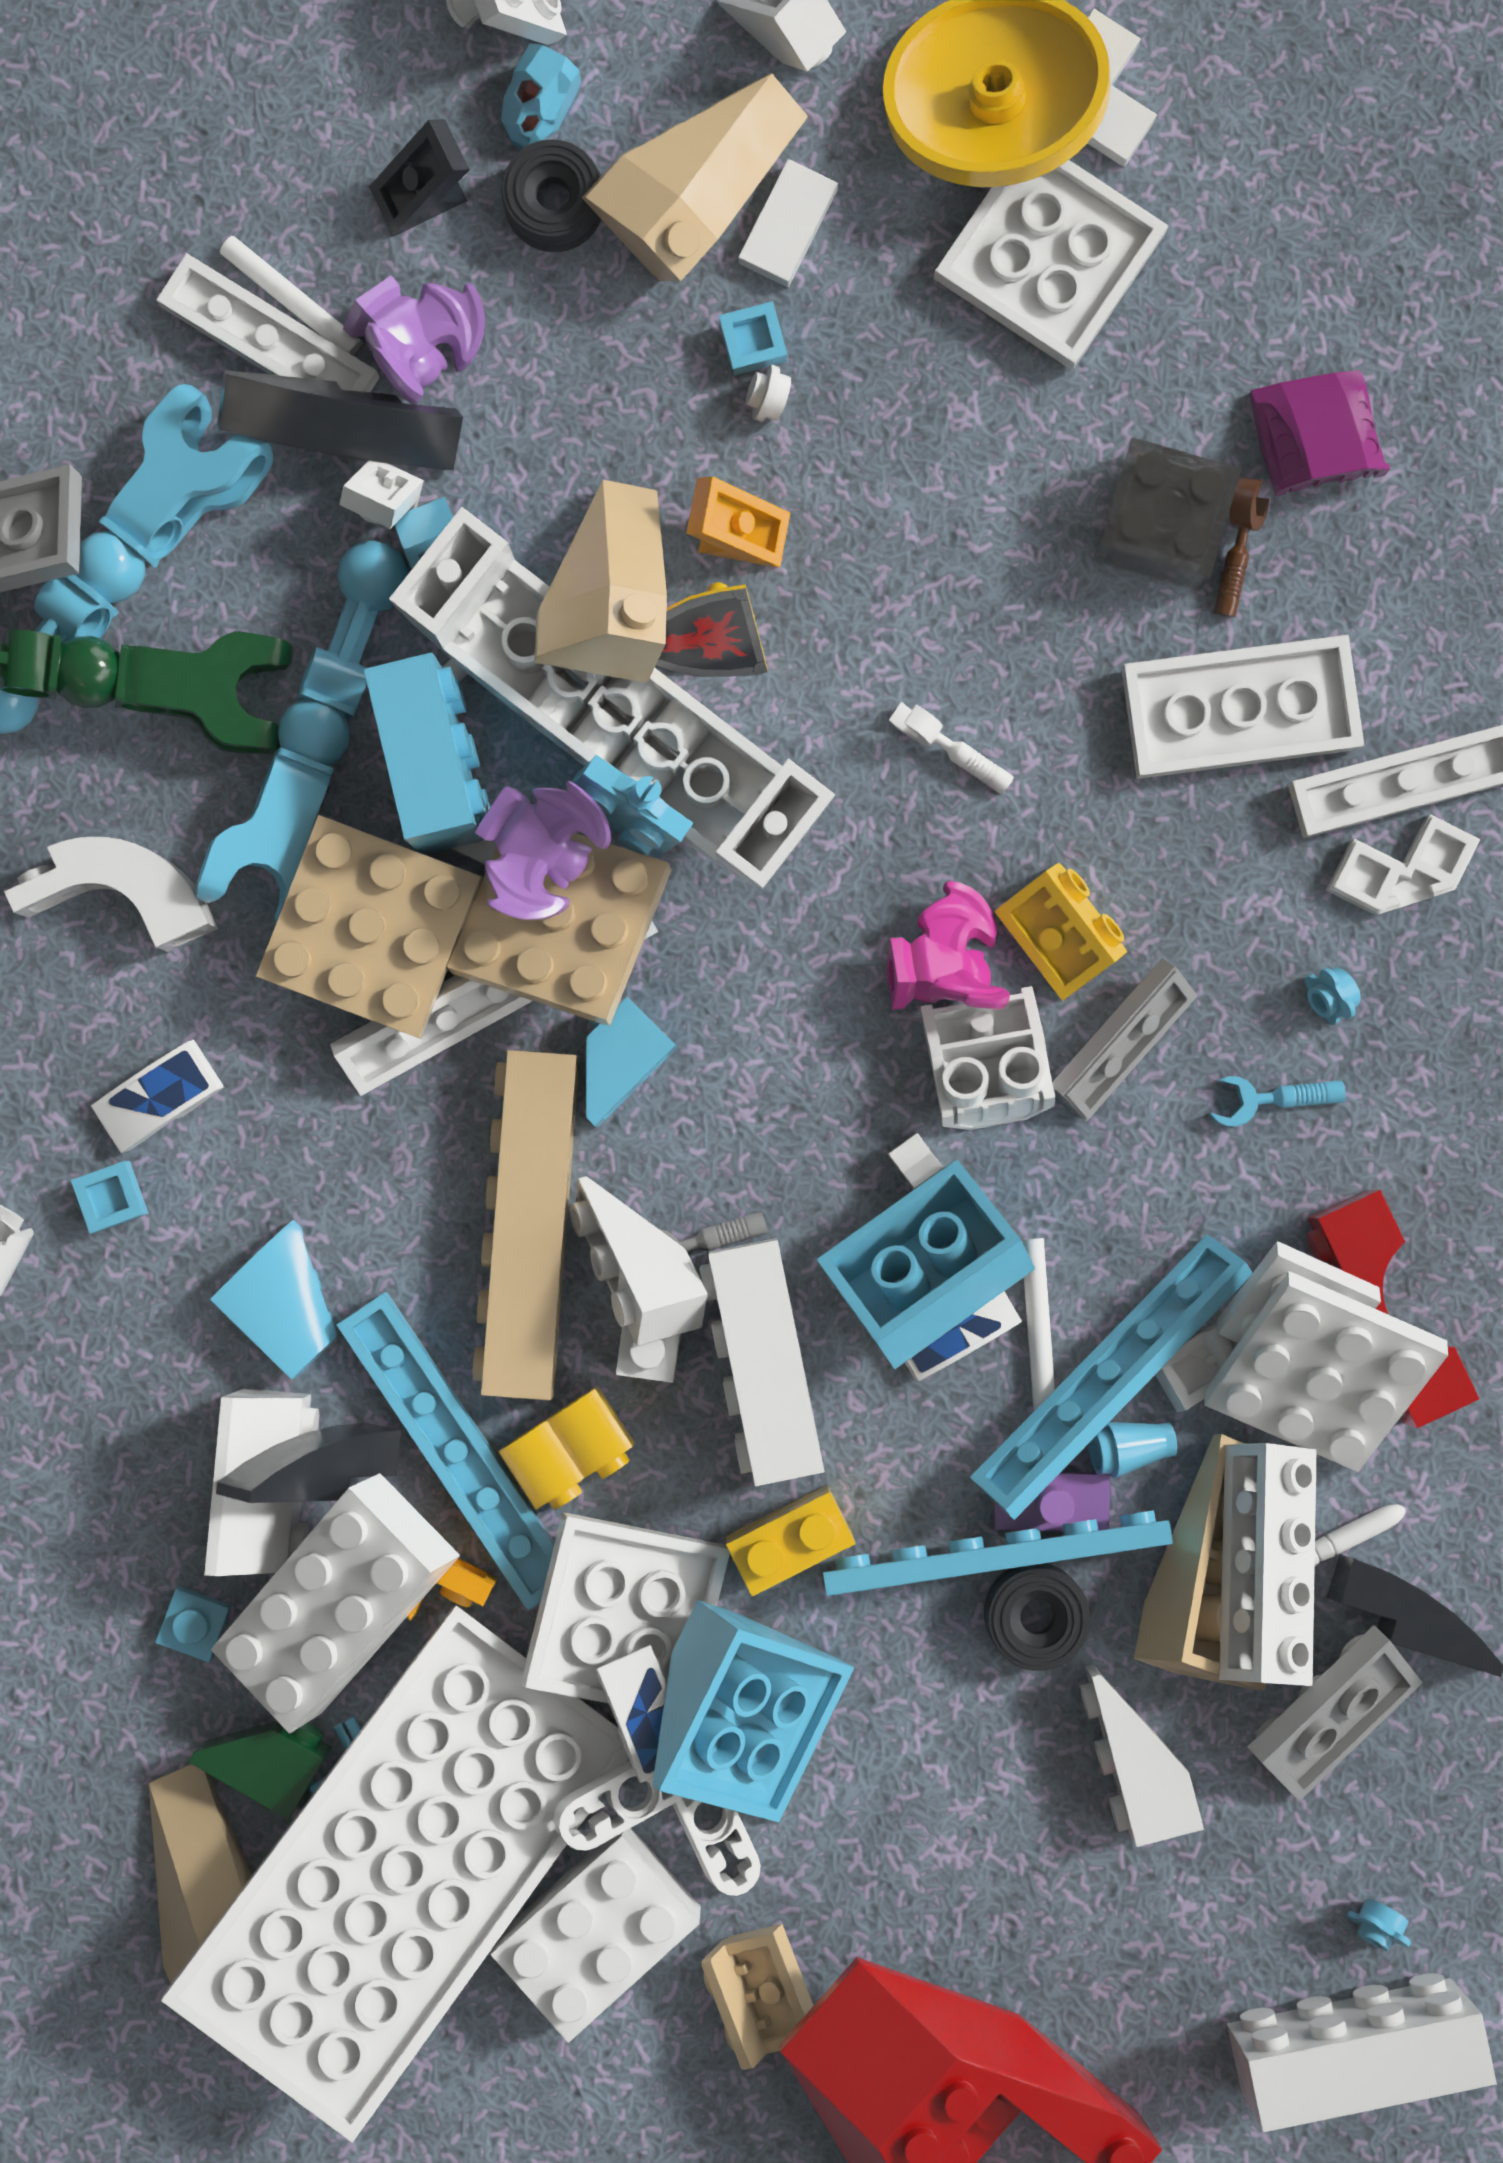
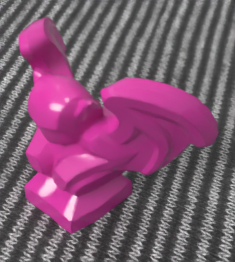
[886,881,1010,1010]

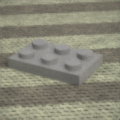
[0,464,82,592]
[1247,1625,1423,1801]

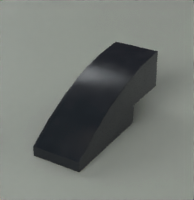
[216,1423,401,1503]
[1326,1554,1503,1677]

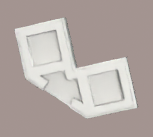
[1087,9,1157,167]
[1326,814,1480,916]

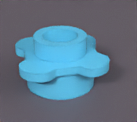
[1304,967,1361,1025]
[1346,1899,1411,1951]

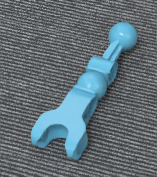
[0,384,273,734]
[194,540,409,923]

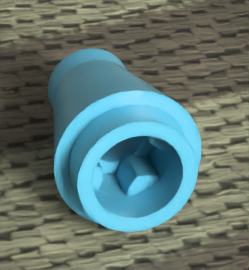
[1088,1422,1177,1479]

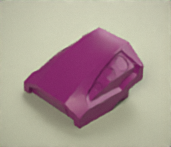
[1249,370,1390,496]

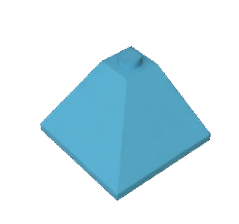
[652,1600,854,1822]

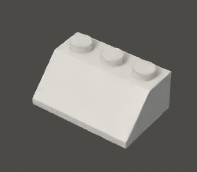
[204,1388,319,1576]

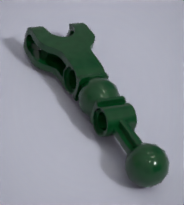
[0,629,294,755]

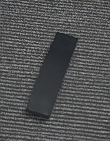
[217,370,463,471]

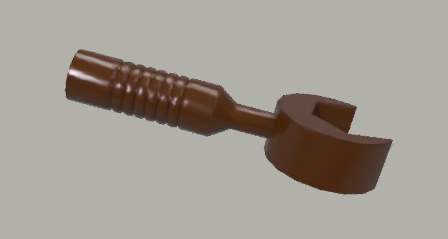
[1214,478,1270,618]

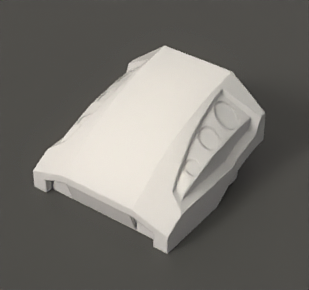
[921,986,1055,1130]

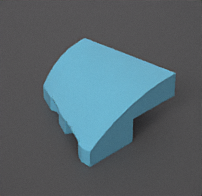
[210,1220,338,1380]

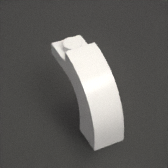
[4,836,219,952]

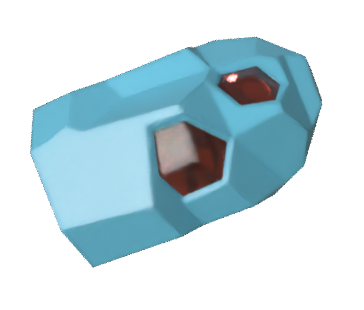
[501,44,581,150]

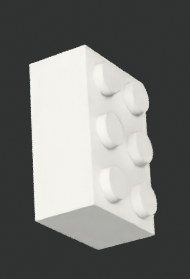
[490,1827,701,2043]

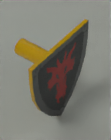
[656,582,768,677]

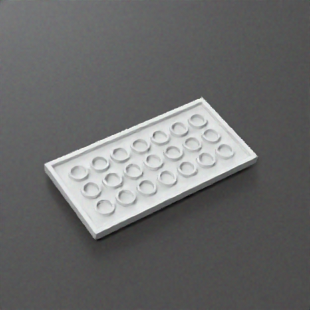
[161,1605,629,2143]

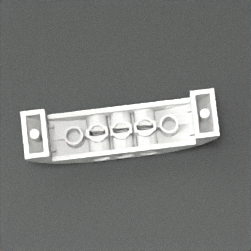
[389,507,835,889]

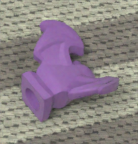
[343,276,485,405]
[474,781,611,920]

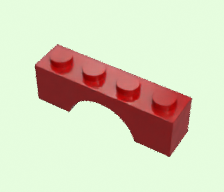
[1306,1190,1479,1429]

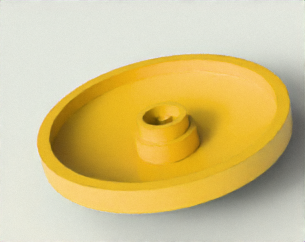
[883,0,1110,187]

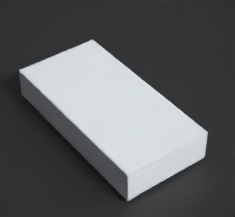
[739,159,838,288]

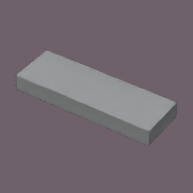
[1052,958,1198,1122]

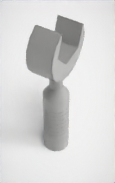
[659,1211,768,1251]

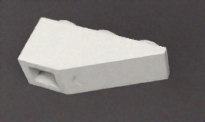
[570,1176,708,1346]
[1079,1665,1204,1847]

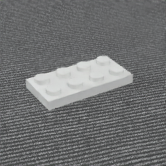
[1121,635,1364,779]

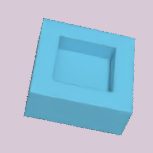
[719,301,787,376]
[71,1161,149,1234]
[155,1586,233,1663]

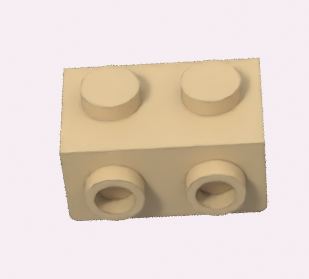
[702,1924,814,2070]

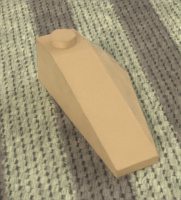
[582,73,808,281]
[534,480,667,683]
[1134,1434,1266,1691]
[149,1764,252,1984]

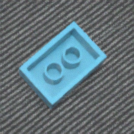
[364,652,490,855]
[816,1159,1035,1370]

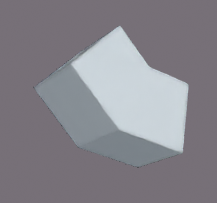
[887,1133,944,1190]

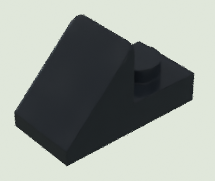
[369,119,470,236]

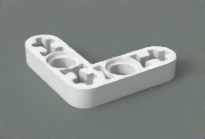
[553,1760,761,1896]

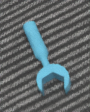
[1208,1076,1345,1127]

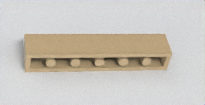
[473,1050,580,1400]

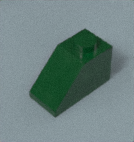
[189,1721,332,1820]

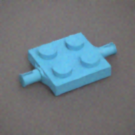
[566,755,693,859]

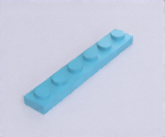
[970,1234,1252,1520]
[337,1292,555,1611]
[823,1510,1173,1596]

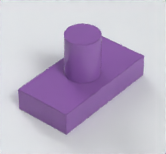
[993,1472,1110,1531]

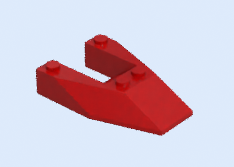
[778,1957,1163,2163]

